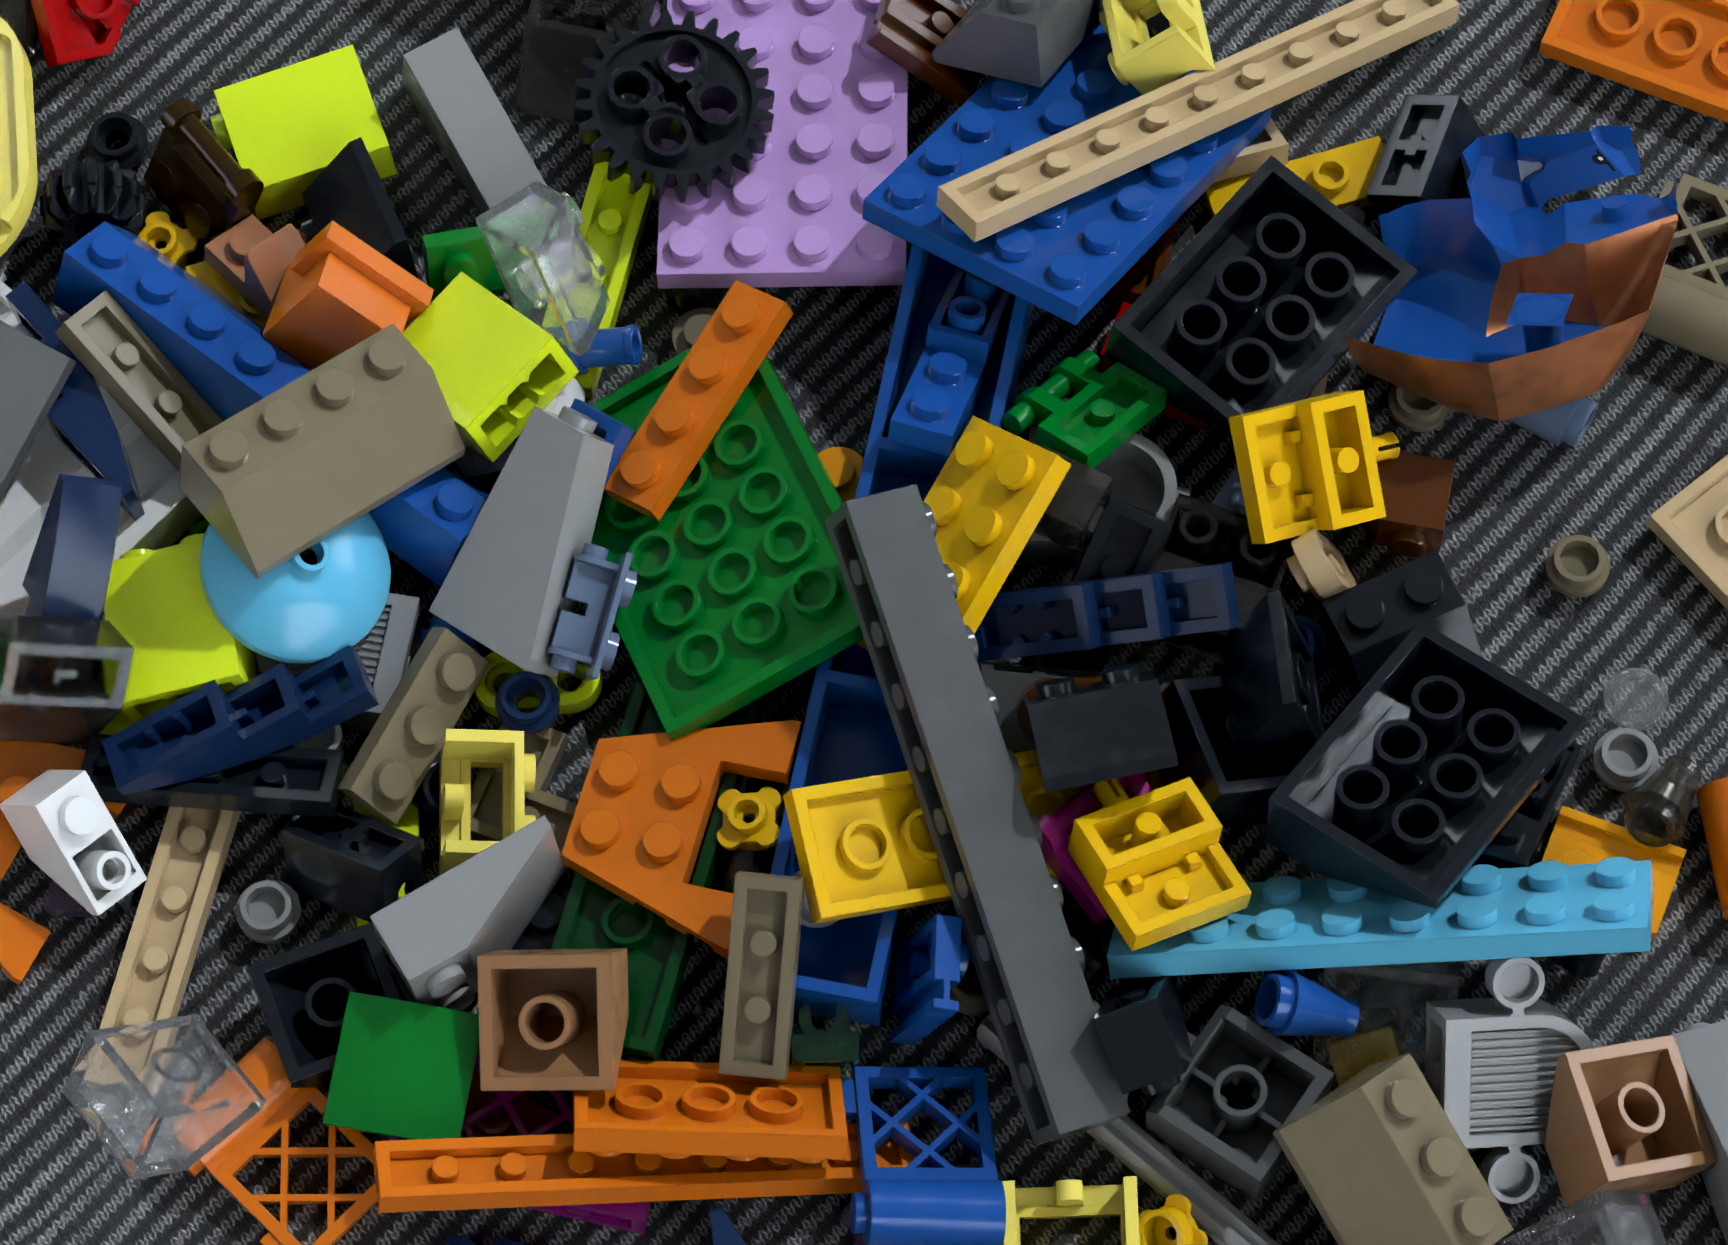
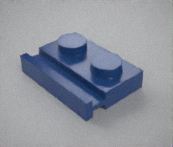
[889,914,969,1046]

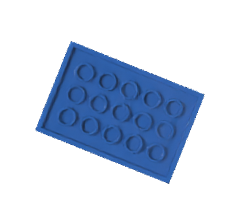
[862,23,1272,326]

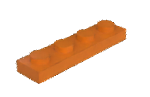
[604,280,793,521]

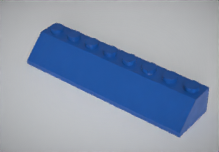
[53,221,490,587]

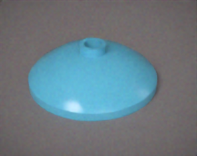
[200,513,391,663]

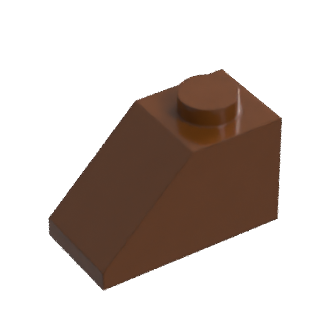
[1360,448,1456,557]

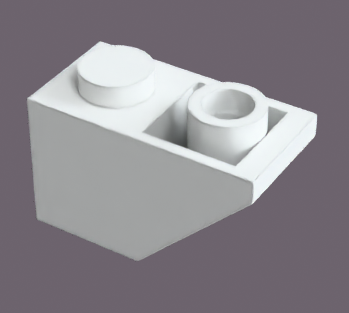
[0,769,147,916]

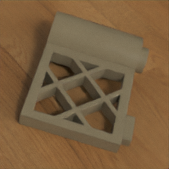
[1625,173,1728,366]

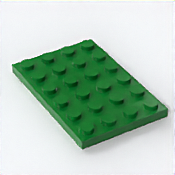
[591,347,864,740]

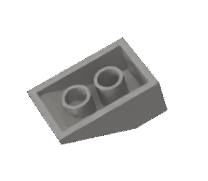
[370,815,566,1011]

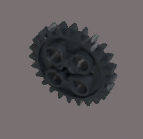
[573,10,775,203]

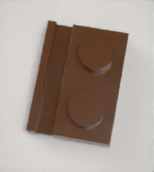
[866,0,984,106]

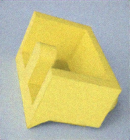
[1099,0,1216,95]
[439,728,536,876]
[1002,1176,1140,1245]

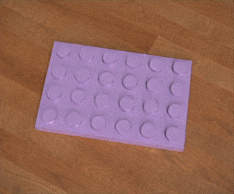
[656,0,908,289]

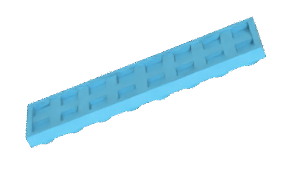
[1107,857,1654,979]

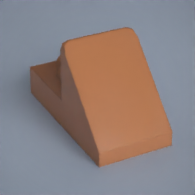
[204,214,305,319]

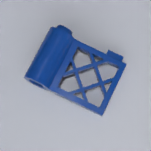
[841,1066,1006,1245]

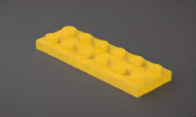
[783,750,1163,924]

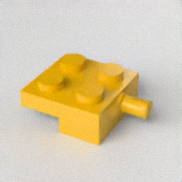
[1229,390,1400,544]
[1067,777,1252,952]

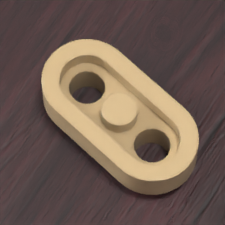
[1286,529,1357,604]

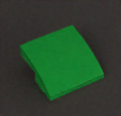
[322,992,479,1140]

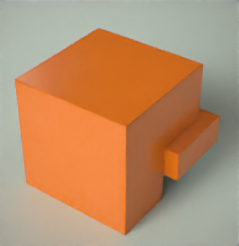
[262,220,434,369]

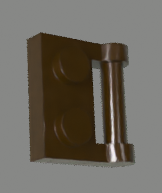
[143,98,264,248]

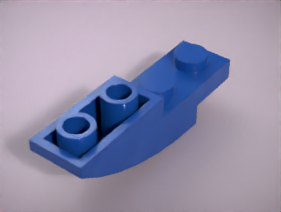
[888,266,1015,456]

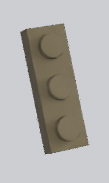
[55,290,223,473]
[337,627,491,825]
[718,871,805,1080]

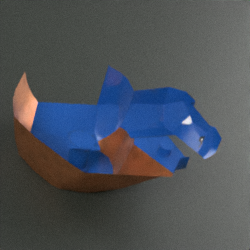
[1345,126,1678,421]

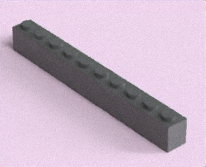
[825,484,1131,1146]

